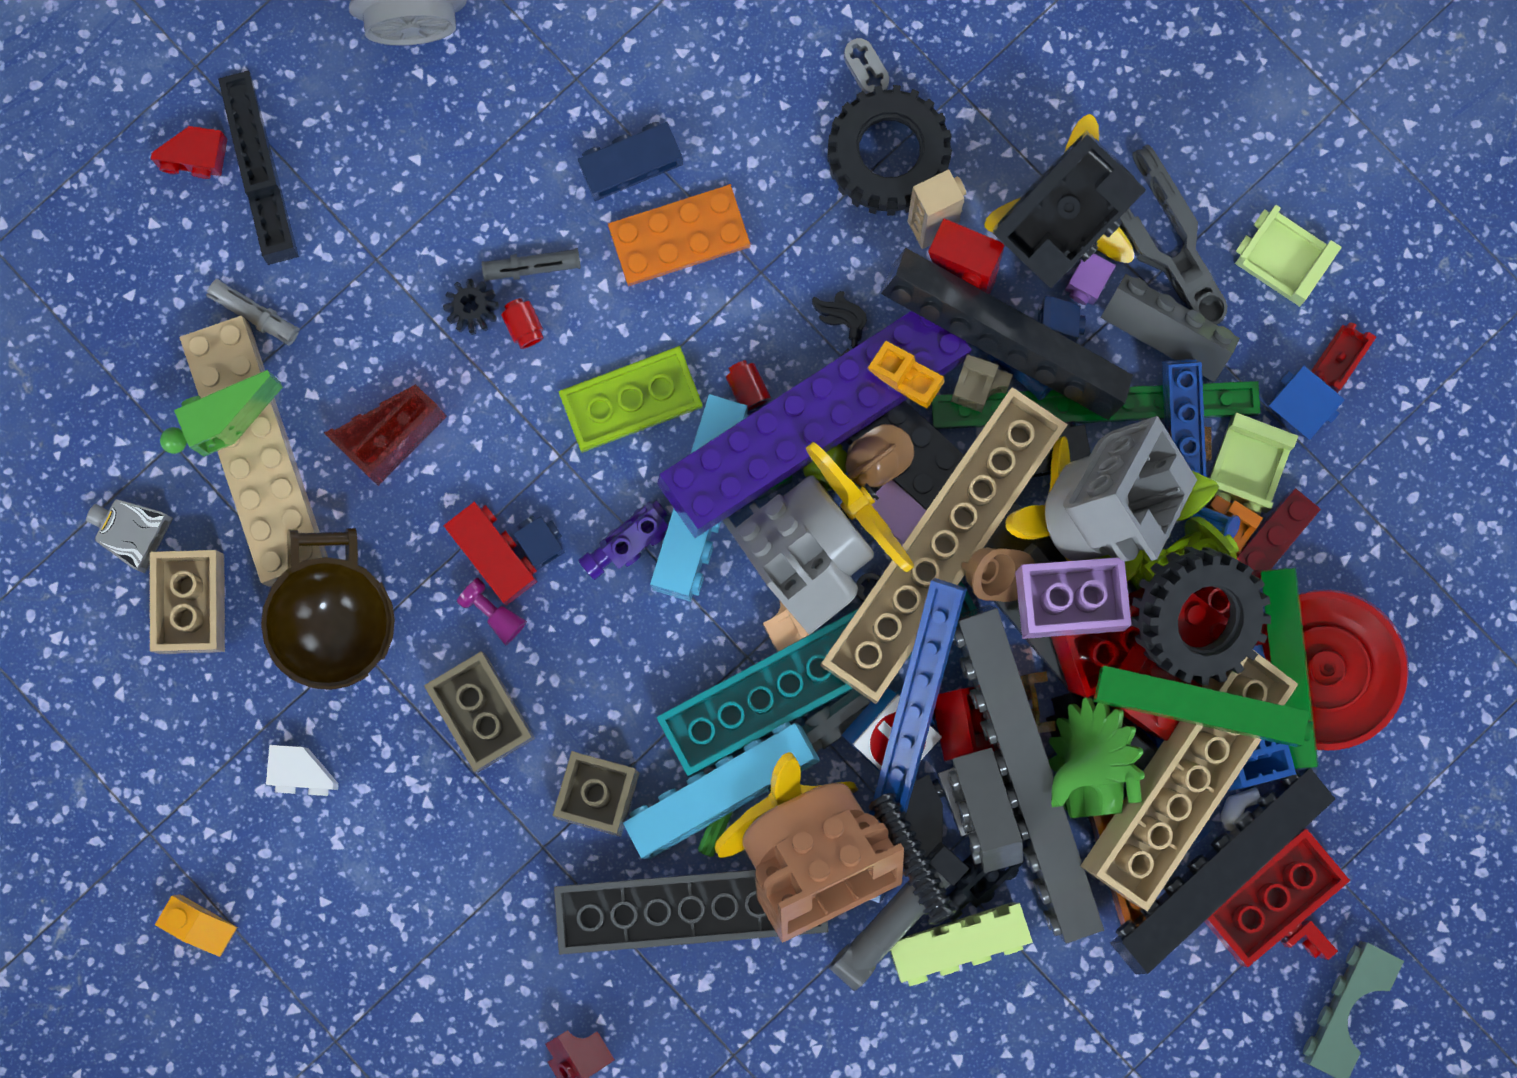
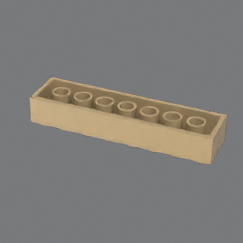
[179,315,328,587]
[1080,652,1298,912]

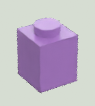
[1065,253,1116,305]

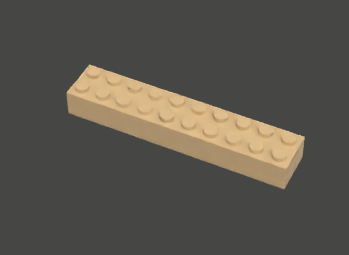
[821,387,1068,704]

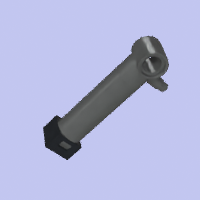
[828,841,969,991]

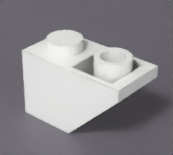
[266,745,338,796]

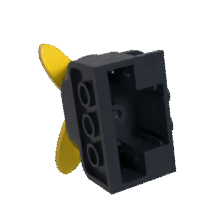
[984,114,1146,288]

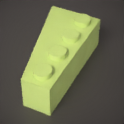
[890,902,1033,986]

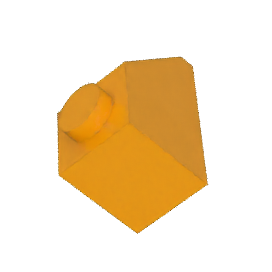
[155,894,238,957]

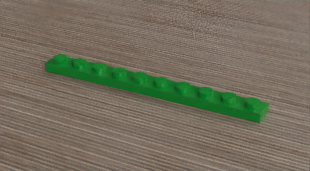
[931,381,1261,429]

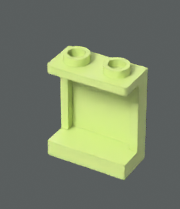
[1235,205,1342,307]
[1209,413,1298,515]

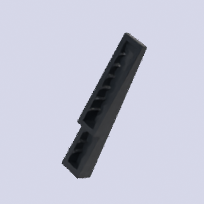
[218,70,299,265]

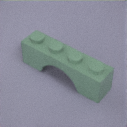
[1303,941,1404,1078]

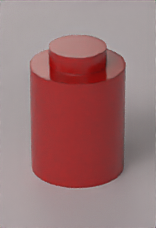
[725,360,772,411]

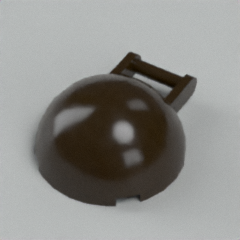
[261,528,395,690]

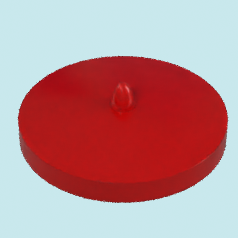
[1255,589,1409,751]

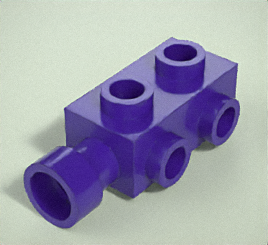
[578,500,669,580]

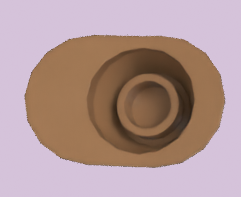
[845,424,914,487]
[961,547,1035,602]

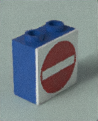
[841,687,942,772]

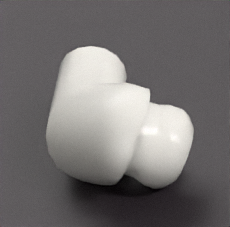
[1221,787,1260,831]

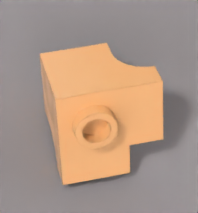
[763,600,814,652]

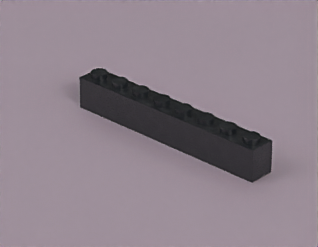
[881,248,1133,420]
[1110,768,1335,975]

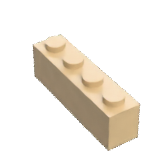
[907,169,966,249]

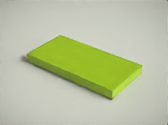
[558,346,703,453]

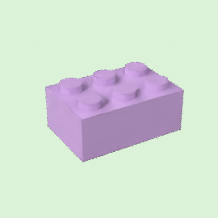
[1015,558,1131,639]

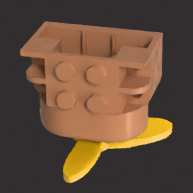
[715,752,904,943]

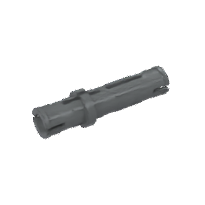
[481,248,581,282]

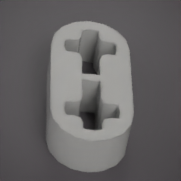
[844,38,889,94]

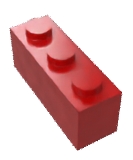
[443,501,537,606]

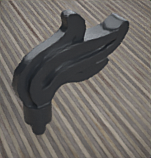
[812,291,867,348]

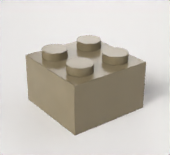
[553,751,640,837]

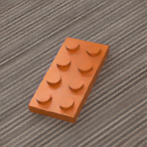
[608,184,751,287]

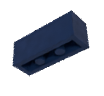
[578,122,683,201]

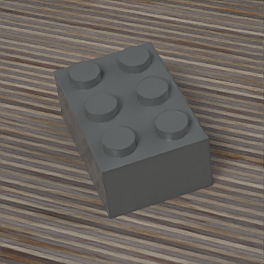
[949,748,1023,873]

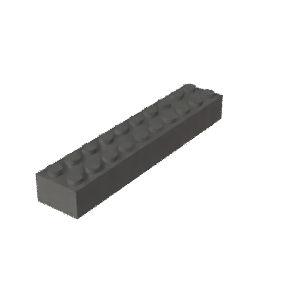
[953,605,1105,944]

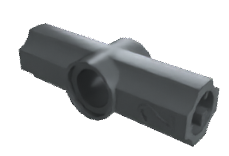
[802,689,870,752]

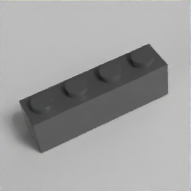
[1100,274,1240,382]

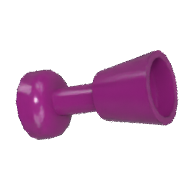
[456,578,527,645]

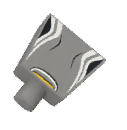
[86,499,173,573]

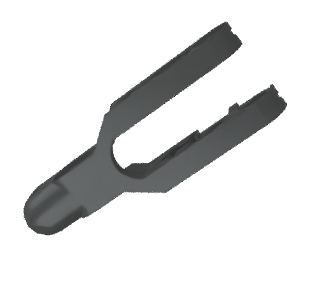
[1119,144,1228,325]

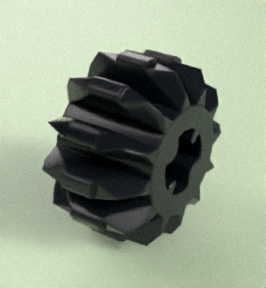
[443,279,499,335]

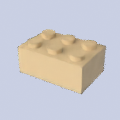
[150,550,225,654]

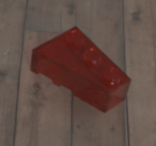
[324,384,447,486]

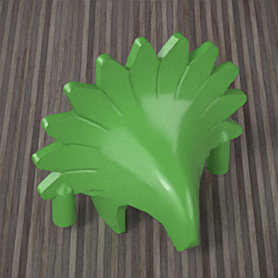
[1048,697,1145,818]

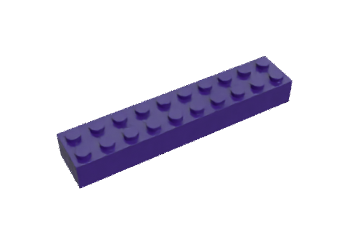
[657,311,972,538]

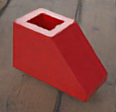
[150,126,228,179]

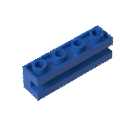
[1162,359,1207,477]

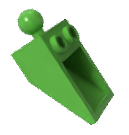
[160,370,283,457]

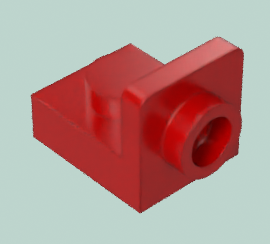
[1280,920,1338,960]

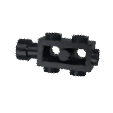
[945,855,1024,923]

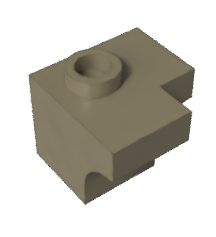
[951,354,1013,412]

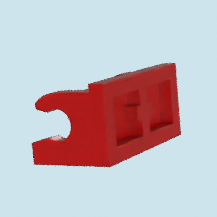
[1311,323,1376,393]

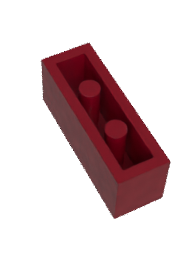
[1237,488,1321,579]

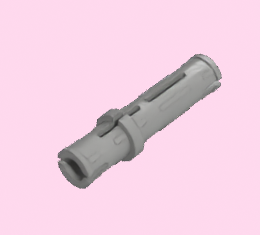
[206,279,300,346]

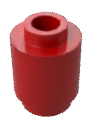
[501,298,544,349]

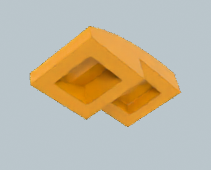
[868,341,945,409]

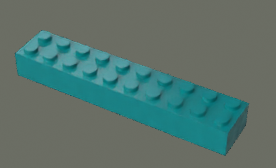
[656,581,977,777]

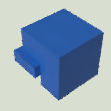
[1267,365,1345,440]

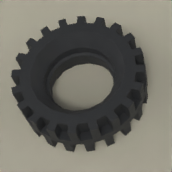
[827,85,952,216]
[1131,547,1271,685]

